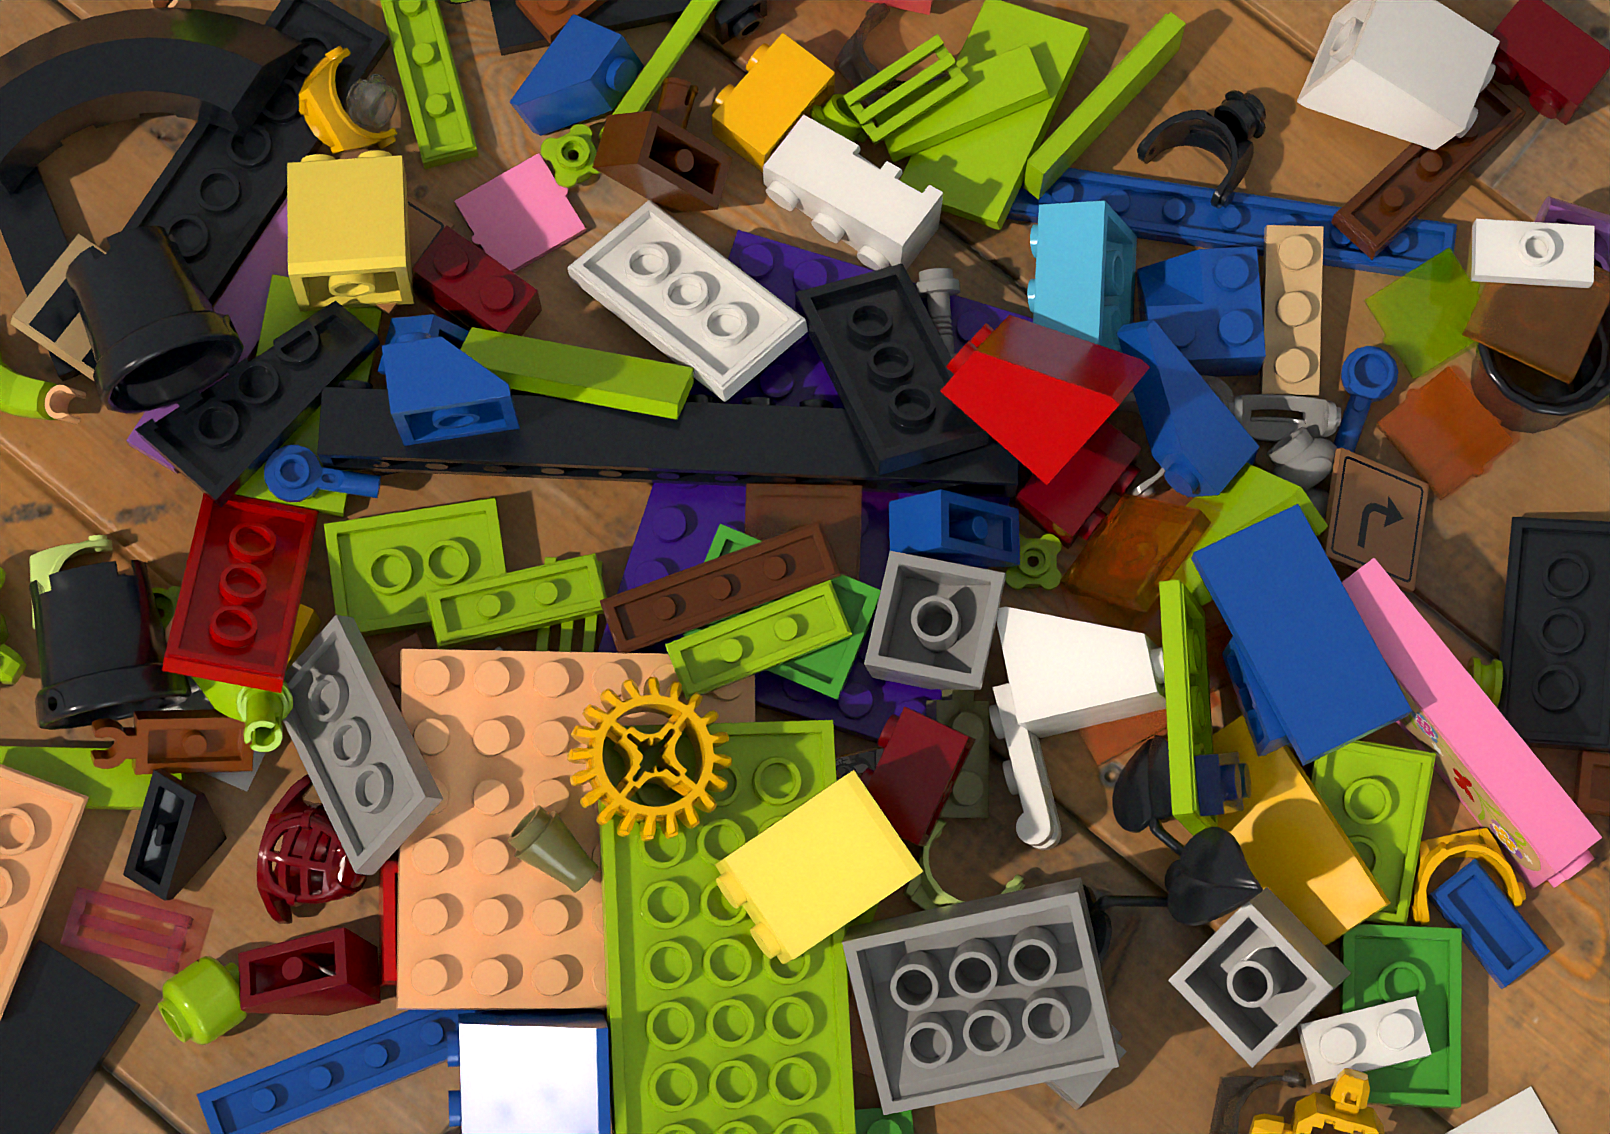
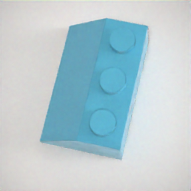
[1027,200,1137,353]

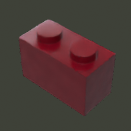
[1491,0,1610,125]
[412,225,542,336]
[1014,421,1142,549]
[860,707,976,846]

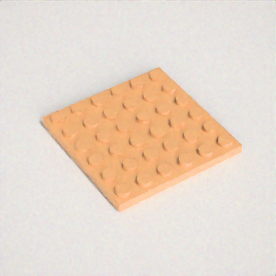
[396,649,755,1010]

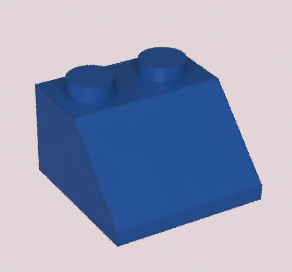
[382,332,520,446]

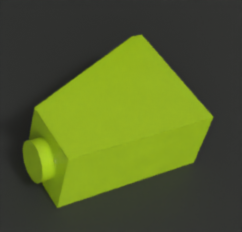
[1140,463,1328,606]

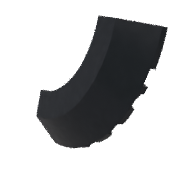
[0,7,305,195]

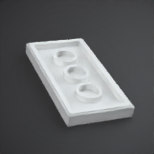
[567,200,808,402]

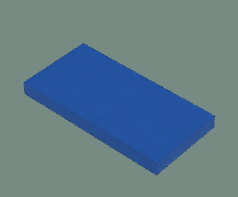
[1191,504,1412,766]

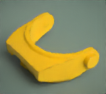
[299,45,398,154]
[1410,827,1526,927]

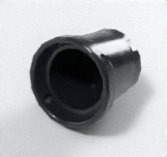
[66,225,244,414]
[1470,282,1610,434]
[29,560,192,730]

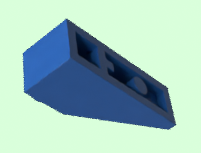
[1116,320,1260,498]

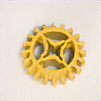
[567,677,732,841]

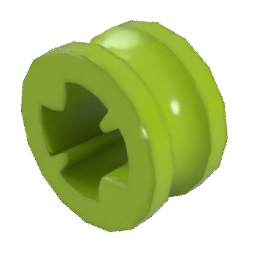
[1466,657,1503,707]

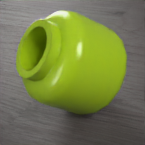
[158,956,247,1045]

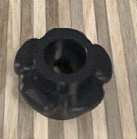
[1214,90,1266,141]

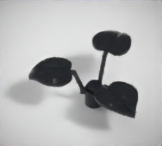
[1083,735,1263,963]

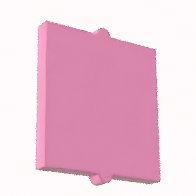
[454,153,586,273]

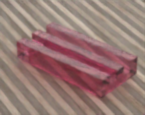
[60,887,193,975]

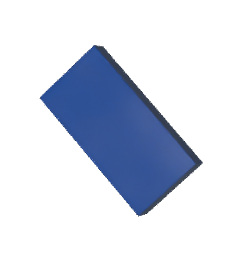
[1427,859,1550,989]

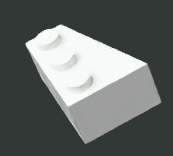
[763,114,943,271]

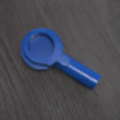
[1334,346,1399,452]
[264,445,381,502]

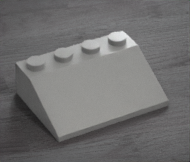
[842,877,1120,1115]

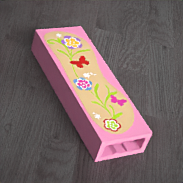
[1342,557,1602,889]

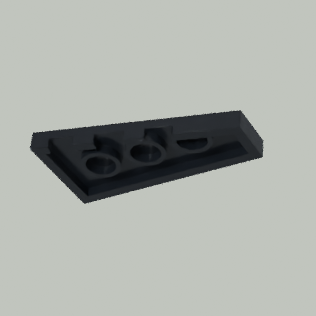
[135,300,381,507]

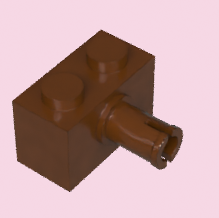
[592,77,732,213]

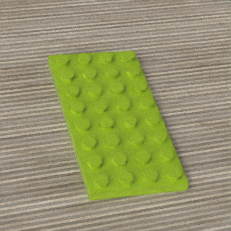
[598,720,856,1134]

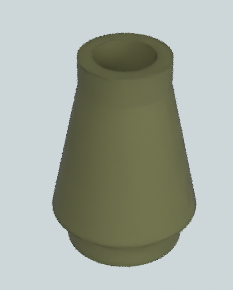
[508,805,598,893]

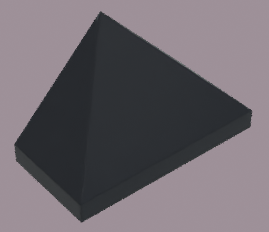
[123,768,227,901]

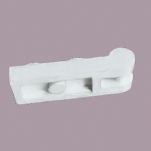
[989,683,1062,850]

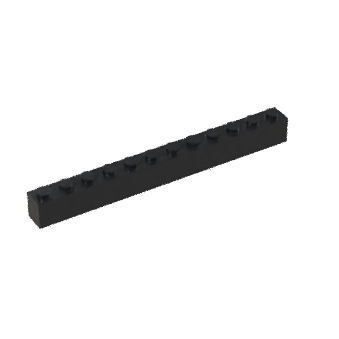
[317,380,1019,498]

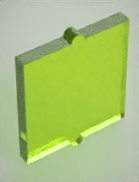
[1364,247,1486,380]

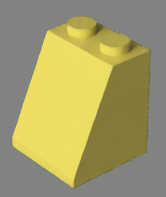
[287,150,414,311]
[715,770,923,964]

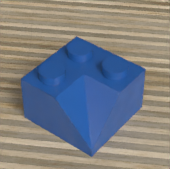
[1136,246,1266,378]

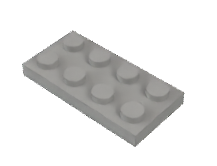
[283,615,443,875]

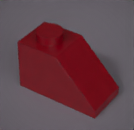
[238,927,381,1016]

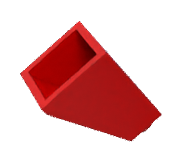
[940,315,1150,485]

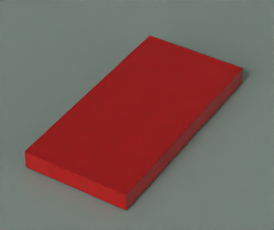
[162,493,319,693]

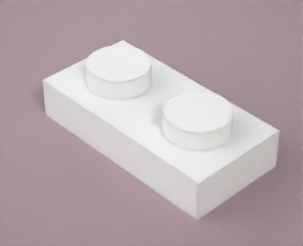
[1297,996,1432,1085]

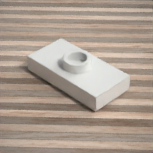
[1471,218,1595,288]

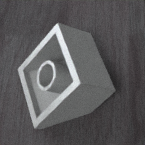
[864,551,1006,690]

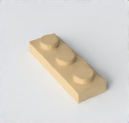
[1260,225,1324,398]

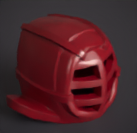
[257,774,367,924]

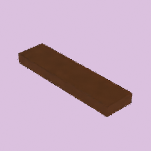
[1331,81,1526,260]
[600,520,842,654]

